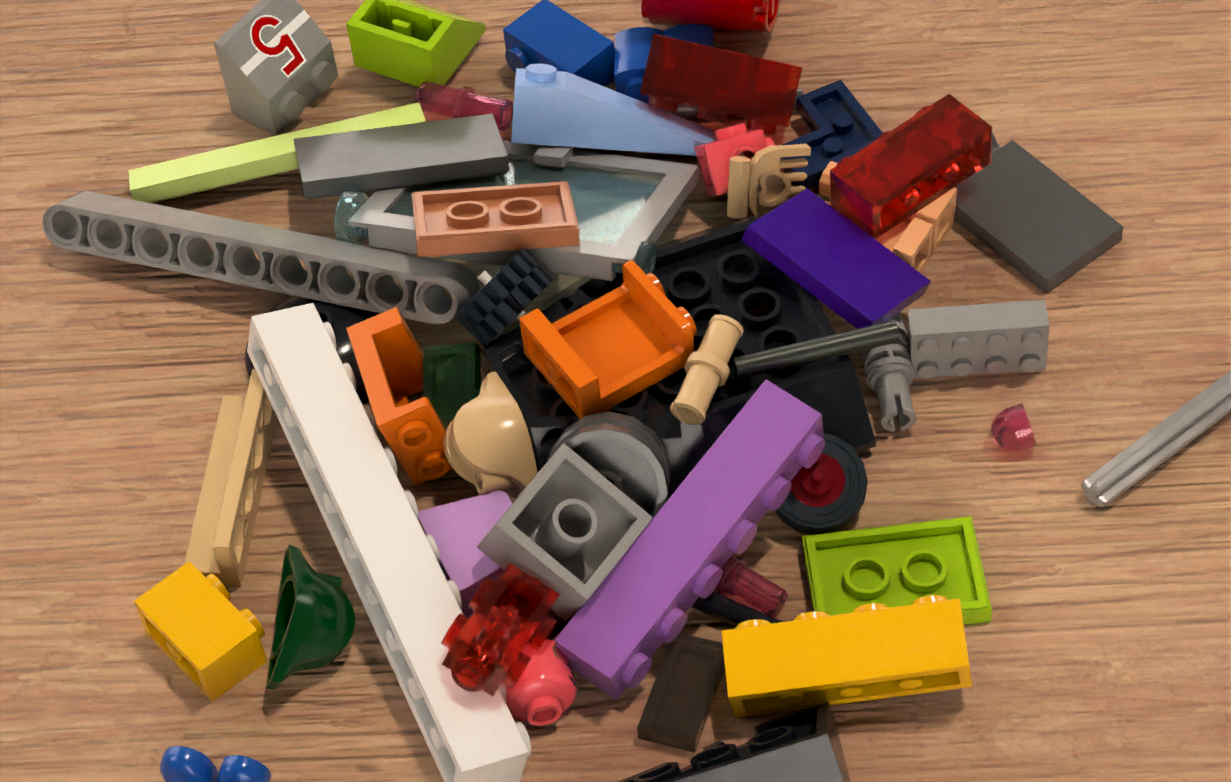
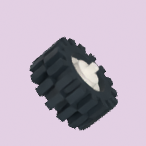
[454,248,554,347]

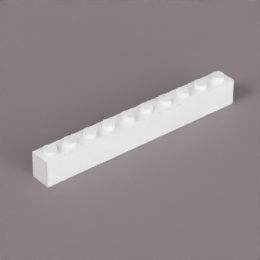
[247,303,531,782]

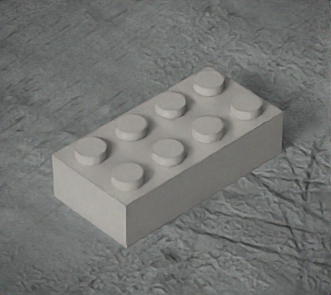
[907,300,1050,379]

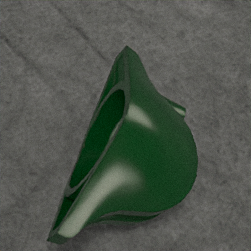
[266,544,355,689]

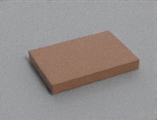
[412,181,580,257]

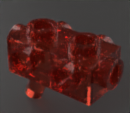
[441,563,560,697]

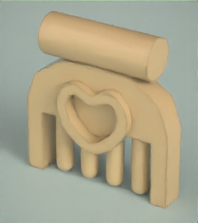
[727,144,811,219]

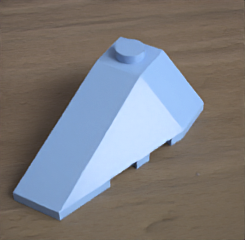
[511,64,714,156]

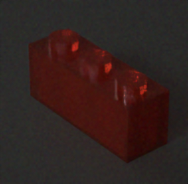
[640,34,802,135]
[830,94,992,240]

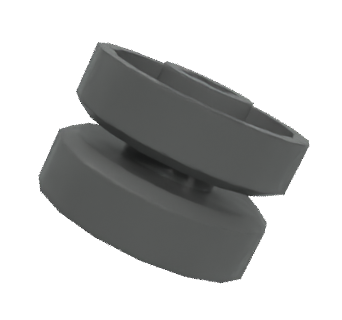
[547,412,671,534]

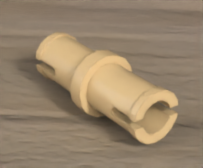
[670,314,744,425]

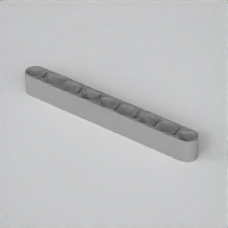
[42,191,479,324]

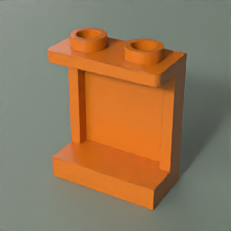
[519,260,697,419]
[346,307,453,486]

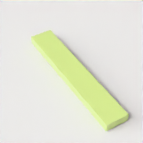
[128,102,426,203]

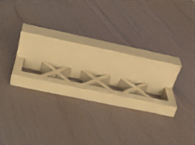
[184,369,277,587]

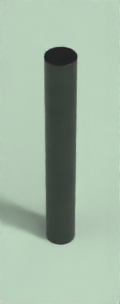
[732,321,900,379]

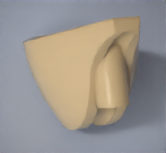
[443,371,538,499]

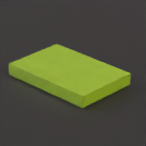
[802,516,992,625]

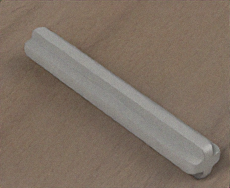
[1082,370,1231,507]

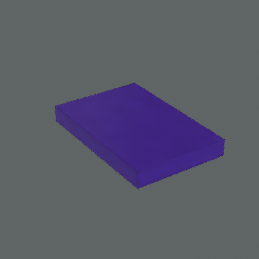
[741,188,931,329]

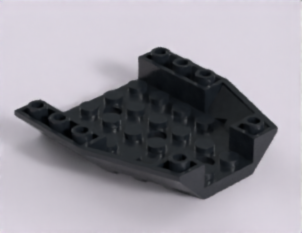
[474,214,876,502]

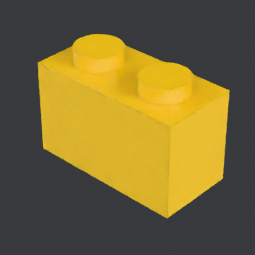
[134,561,267,702]

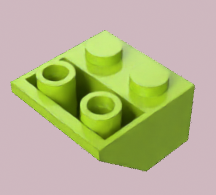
[346,0,486,93]

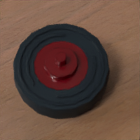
[775,433,868,535]

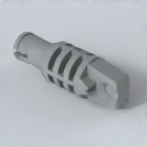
[861,312,916,432]

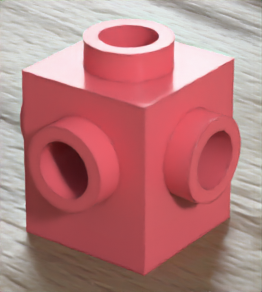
[694,122,775,196]

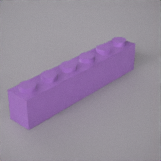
[554,379,825,700]

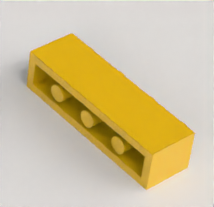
[721,595,973,718]

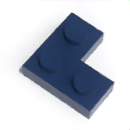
[780,80,890,190]

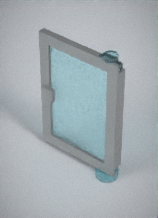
[334,141,700,281]

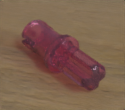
[415,82,513,131]
[716,556,788,617]

